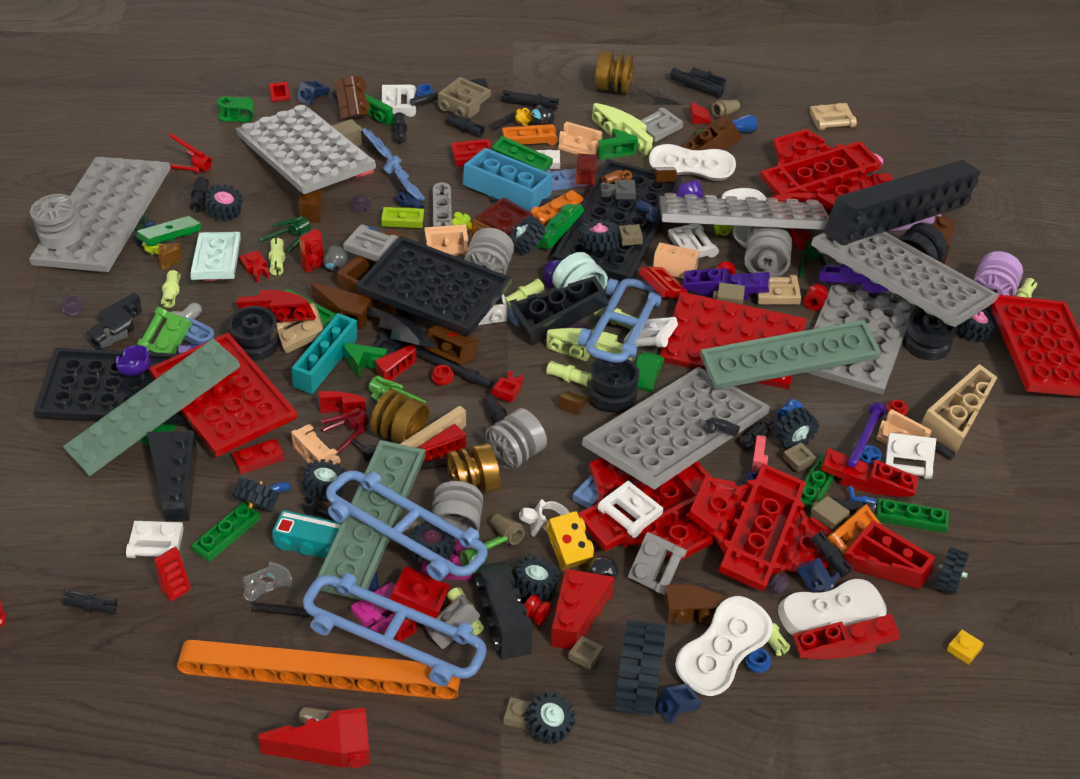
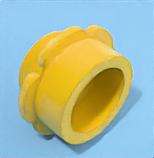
[515,108,531,126]

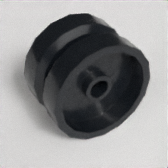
[898,222,948,262]
[228,306,279,361]
[904,307,957,361]
[588,359,640,412]

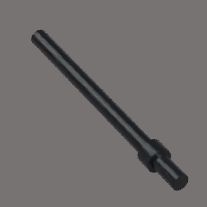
[378,332,493,389]

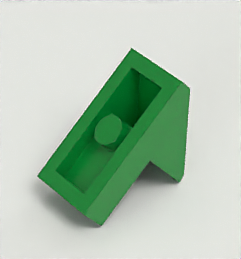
[598,129,638,160]
[343,342,387,379]
[636,352,664,392]

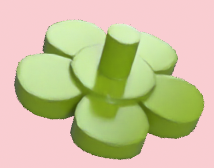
[451,212,473,231]
[142,242,167,255]

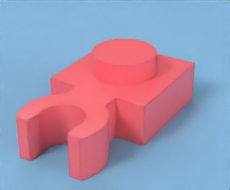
[751,435,768,477]

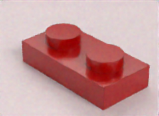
[299,229,324,273]
[232,438,285,475]

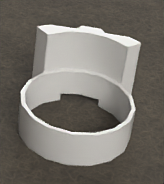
[519,499,569,537]

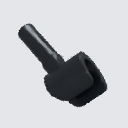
[352,439,376,461]
[301,496,333,519]

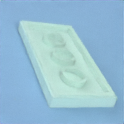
[191,232,241,280]

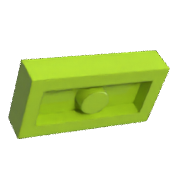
[381,207,424,228]

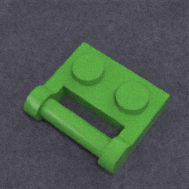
[136,307,192,354]

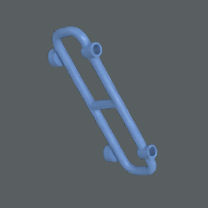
[578,278,662,363]
[326,471,488,581]
[303,573,487,686]

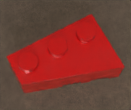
[845,520,936,589]
[551,569,615,650]

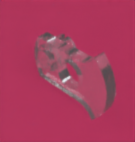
[242,562,292,601]

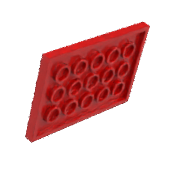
[661,292,807,390]
[990,294,1080,396]
[149,332,298,457]

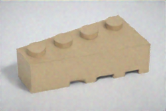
[921,364,997,453]

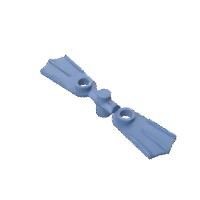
[362,128,425,201]

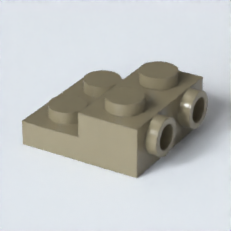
[438,77,491,118]

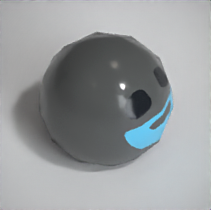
[322,245,348,271]

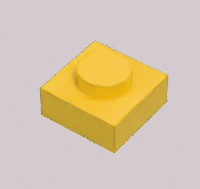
[947,630,984,665]

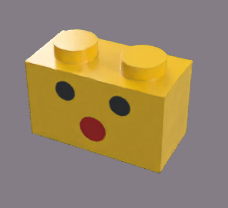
[545,511,594,571]

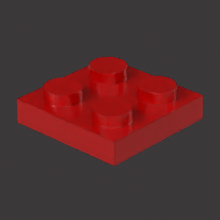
[390,566,451,619]

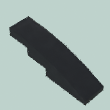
[367,307,436,348]

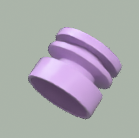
[973,251,1023,307]

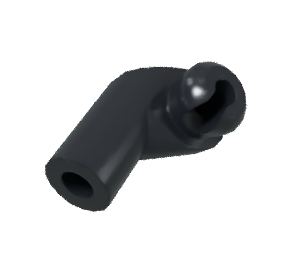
[704,417,740,437]

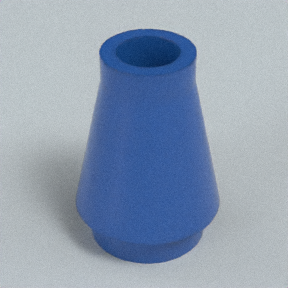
[732,114,758,133]

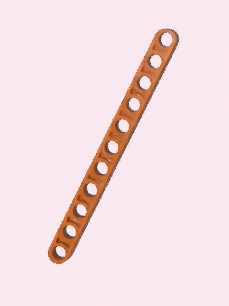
[177,640,460,700]

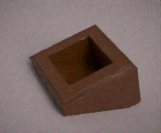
[654,167,677,182]
[558,391,588,415]

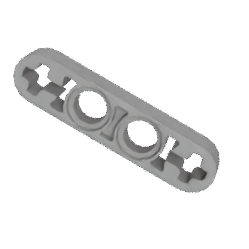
[433,182,452,227]

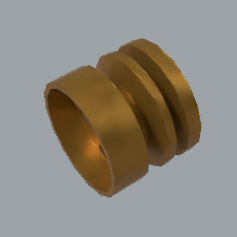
[595,50,634,94]
[371,389,430,444]
[447,443,501,494]

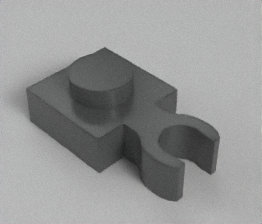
[600,180,636,199]

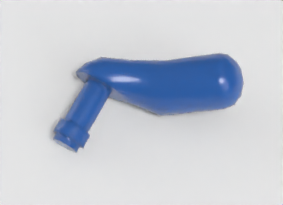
[269,482,291,492]
[847,486,877,506]

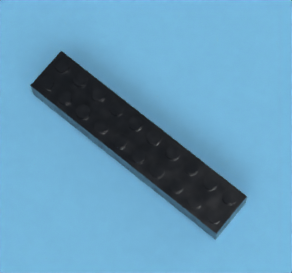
[824,160,981,245]

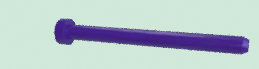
[848,402,886,467]

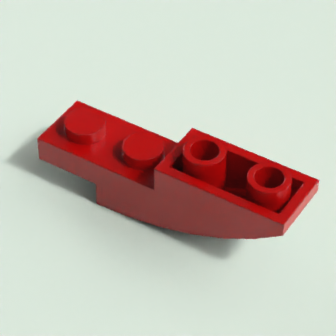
[236,290,316,322]
[821,448,918,497]
[793,614,900,659]

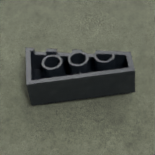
[509,276,608,345]
[147,431,197,522]
[474,561,532,660]

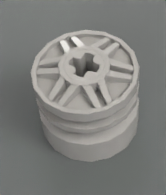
[30,194,83,249]
[464,228,514,275]
[485,408,547,470]
[431,481,483,541]

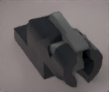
[86,292,142,349]

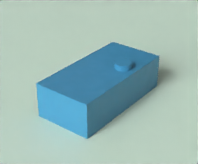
[463,148,553,212]

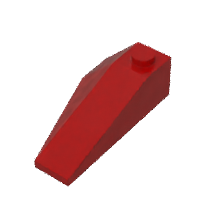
[258,708,370,768]

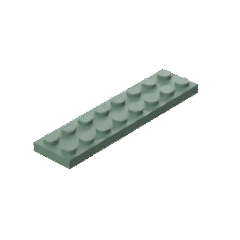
[700,320,881,390]
[63,339,240,476]
[317,440,425,600]

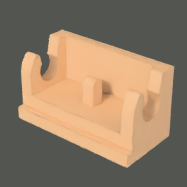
[558,121,602,160]
[425,224,468,256]
[653,243,700,279]
[876,409,932,460]
[291,425,341,465]

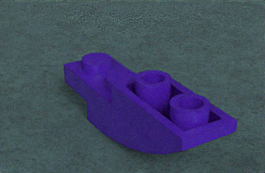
[820,264,898,295]
[683,268,771,300]

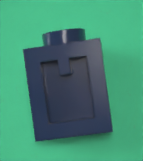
[297,81,330,106]
[796,558,840,593]
[655,684,702,724]

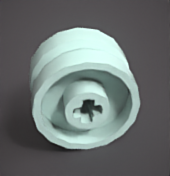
[553,252,608,290]

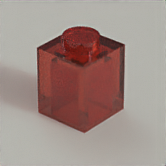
[576,153,598,185]

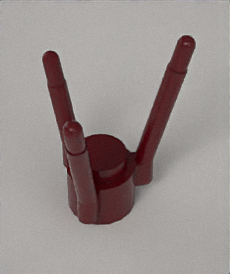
[320,408,369,454]

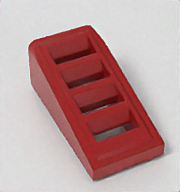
[375,344,417,381]
[419,424,466,464]
[154,547,191,601]

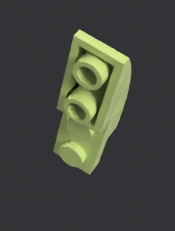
[592,103,653,156]
[546,328,634,363]

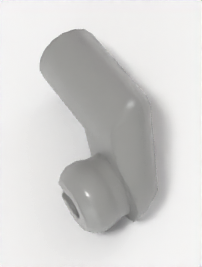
[171,303,202,319]

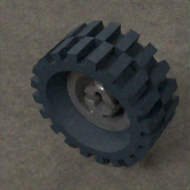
[614,619,667,717]

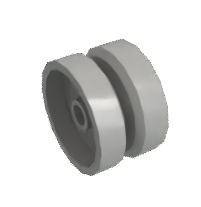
[744,226,792,277]

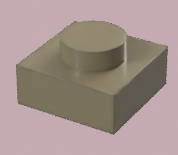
[618,224,643,246]
[782,443,816,472]
[568,636,604,670]
[504,697,531,730]

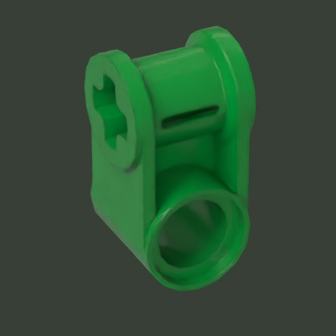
[217,96,255,122]

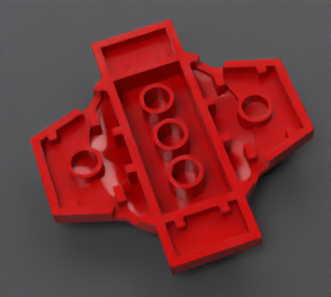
[760,129,882,211]
[578,457,713,562]
[688,463,833,592]

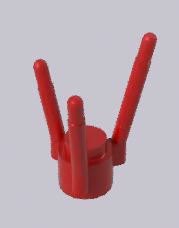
[169,133,212,174]

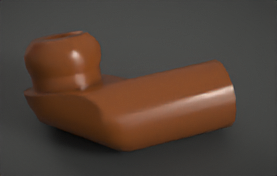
[601,170,632,184]

